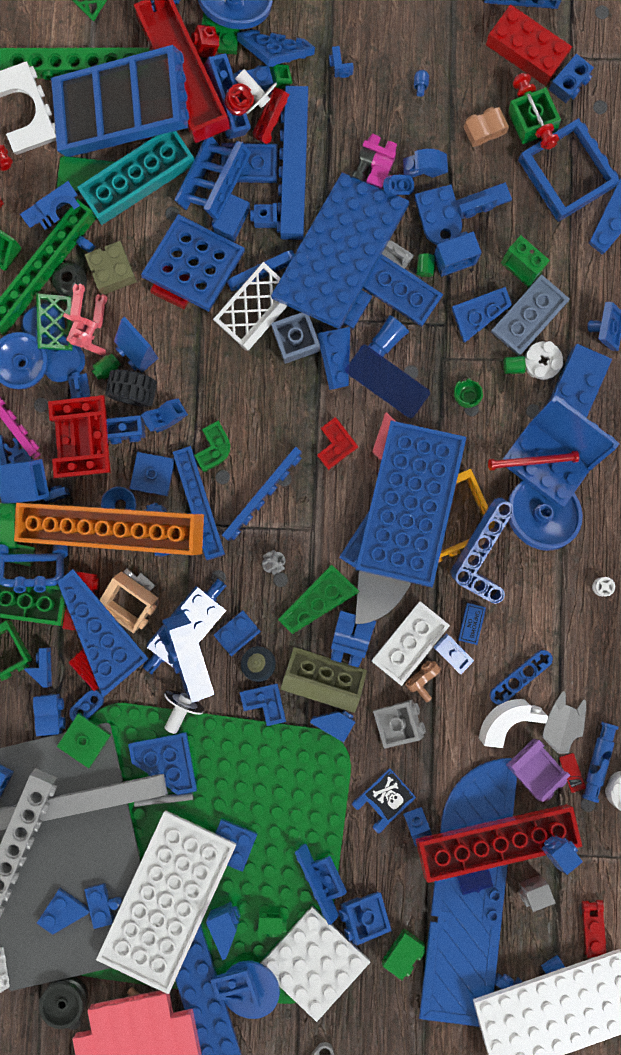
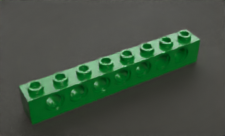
[0,47,152,80]
[0,200,96,336]

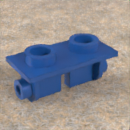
[68,372,91,399]

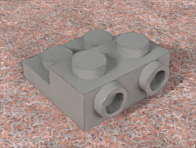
[373,699,426,749]

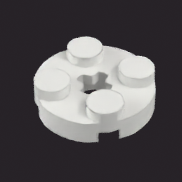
[525,341,563,380]

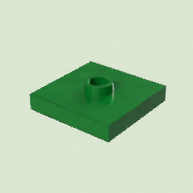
[57,713,112,768]

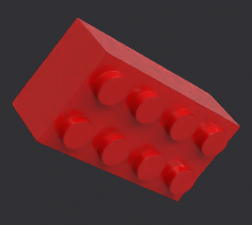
[486,4,572,86]

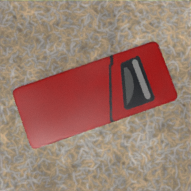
[559,753,586,793]

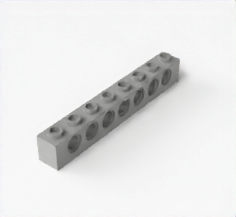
[0,768,57,918]

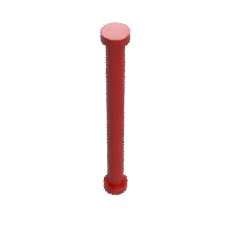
[488,451,579,471]

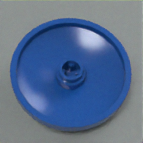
[198,0,273,29]
[508,481,583,551]

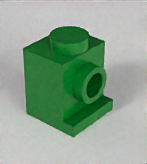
[258,912,287,938]

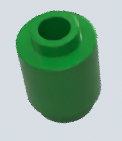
[92,353,121,381]

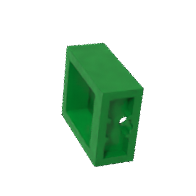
[500,235,550,288]
[0,620,33,681]

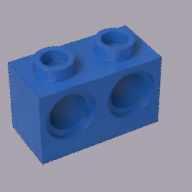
[549,53,594,103]

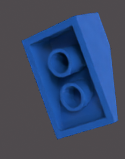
[114,316,159,373]

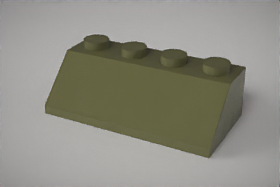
[281,647,367,713]

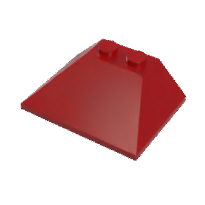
[48,395,111,478]

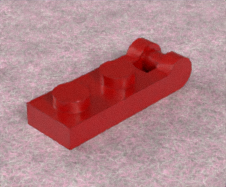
[253,87,290,144]
[581,900,607,958]

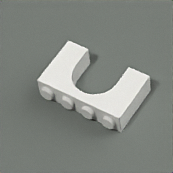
[0,61,56,155]

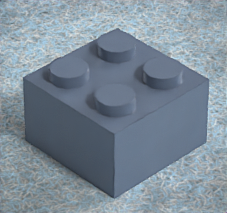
[271,313,320,364]

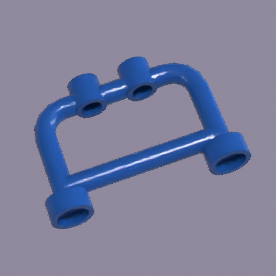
[0,544,68,593]

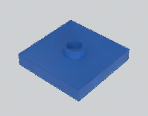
[130,452,175,497]

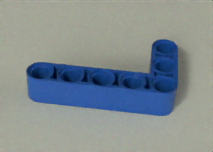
[451,498,513,604]

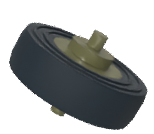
[241,646,276,682]

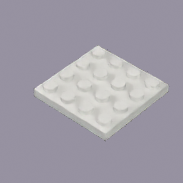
[261,906,370,1022]

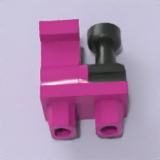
[350,134,397,189]

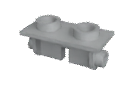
[382,240,414,269]

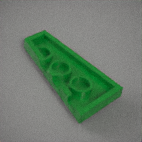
[278,565,360,634]

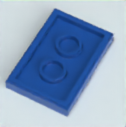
[221,143,278,183]

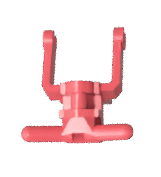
[63,284,107,356]

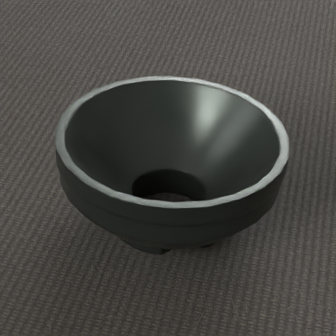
[52,263,87,298]

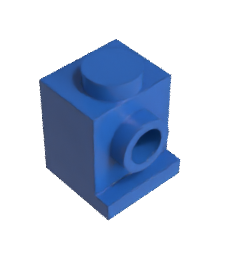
[250,203,277,228]

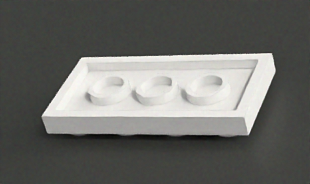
[371,601,450,686]

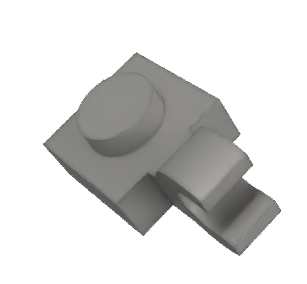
[123,568,156,591]

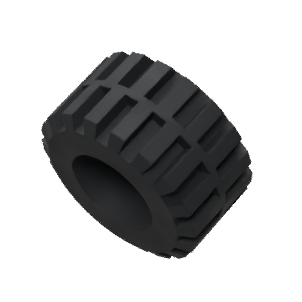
[105,370,157,407]

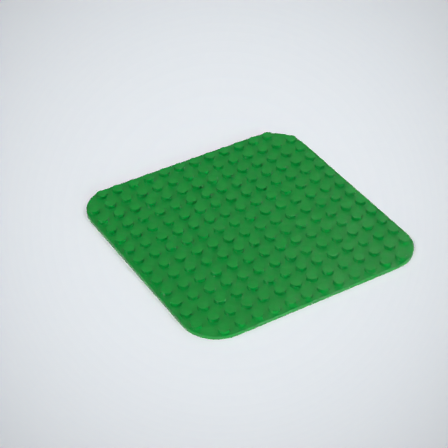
[82,703,351,1004]

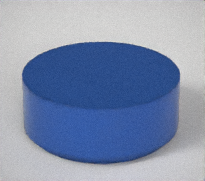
[76,236,95,253]

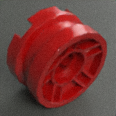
[224,83,254,116]

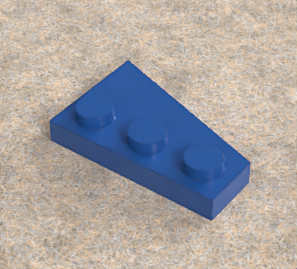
[451,287,512,343]
[317,327,350,390]

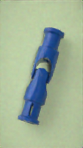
[582,722,619,803]

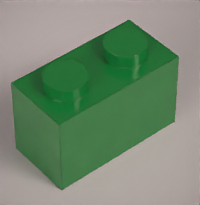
[382,928,425,980]

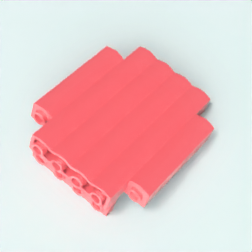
[72,990,202,1055]

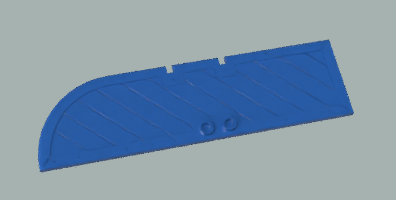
[419,758,517,1027]

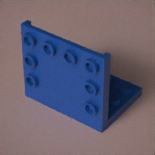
[502,395,620,509]

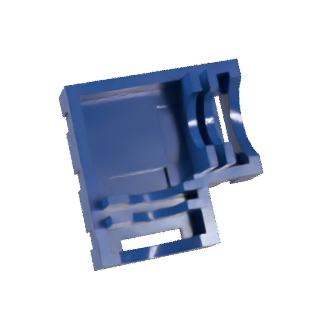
[20,181,80,230]

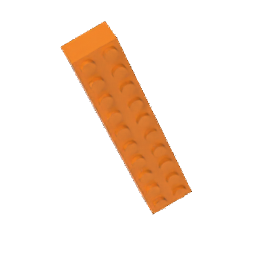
[14,503,204,555]

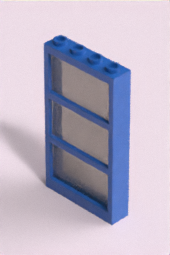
[51,45,189,157]

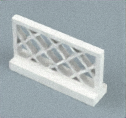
[213,262,287,351]

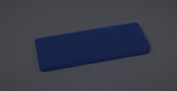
[345,344,430,418]

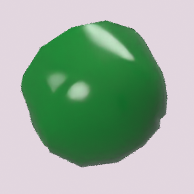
[454,379,483,408]

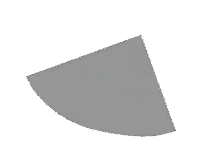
[355,571,411,624]

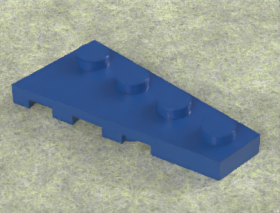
[589,177,621,255]

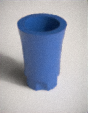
[368,315,409,359]

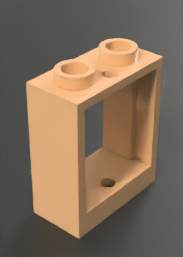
[99,571,158,634]

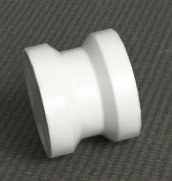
[592,577,615,596]

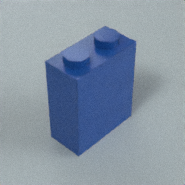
[0,459,49,503]

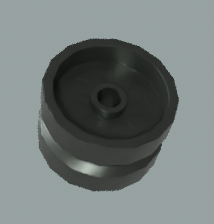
[39,977,88,1029]

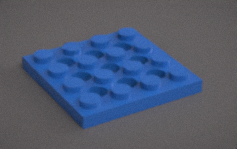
[141,214,245,312]

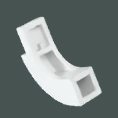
[479,699,548,748]

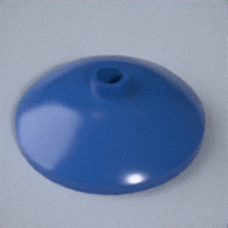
[0,332,48,389]

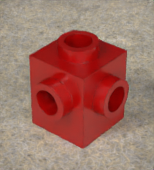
[191,25,219,58]

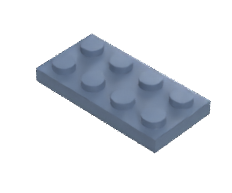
[491,275,570,356]

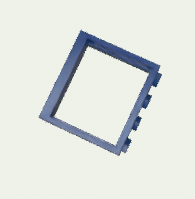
[518,118,619,222]

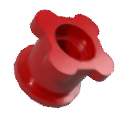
[0,145,13,171]

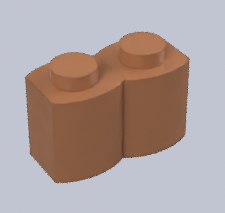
[464,107,509,147]

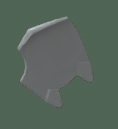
[542,691,586,754]

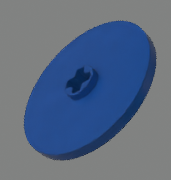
[225,961,280,1019]

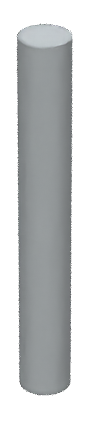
[134,792,193,807]

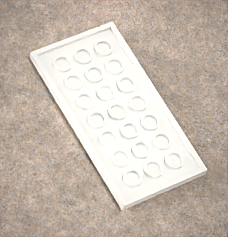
[96,810,237,994]
[473,949,621,1055]

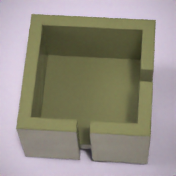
[85,241,137,295]

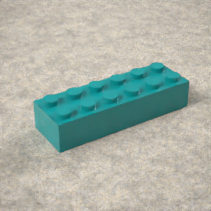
[77,131,194,225]

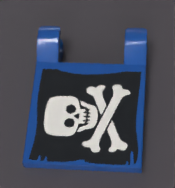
[352,768,416,833]

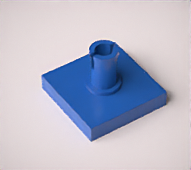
[588,302,621,351]

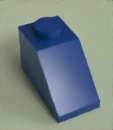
[310,710,355,742]

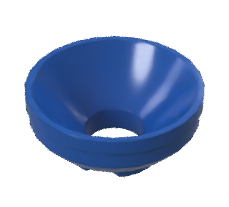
[101,487,136,510]

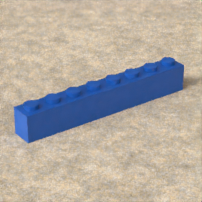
[277,86,308,240]

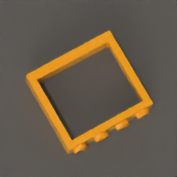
[438,469,495,563]

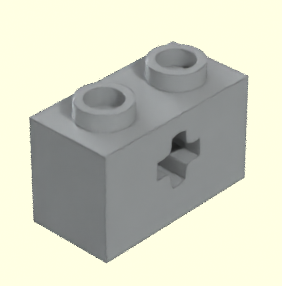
[518,875,555,912]

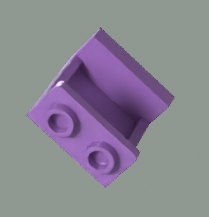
[506,739,570,802]

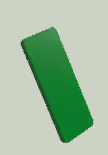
[57,156,115,192]

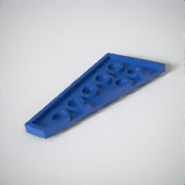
[57,569,148,697]

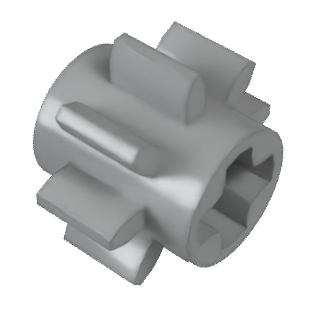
[262,550,285,575]

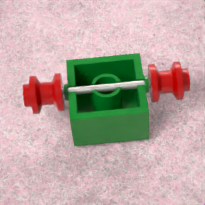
[508,73,561,149]

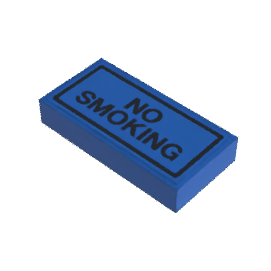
[458,603,486,645]

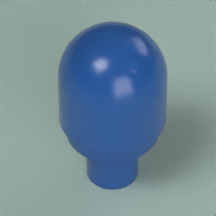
[414,70,429,97]

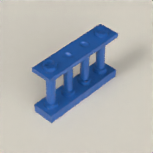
[175,137,251,219]

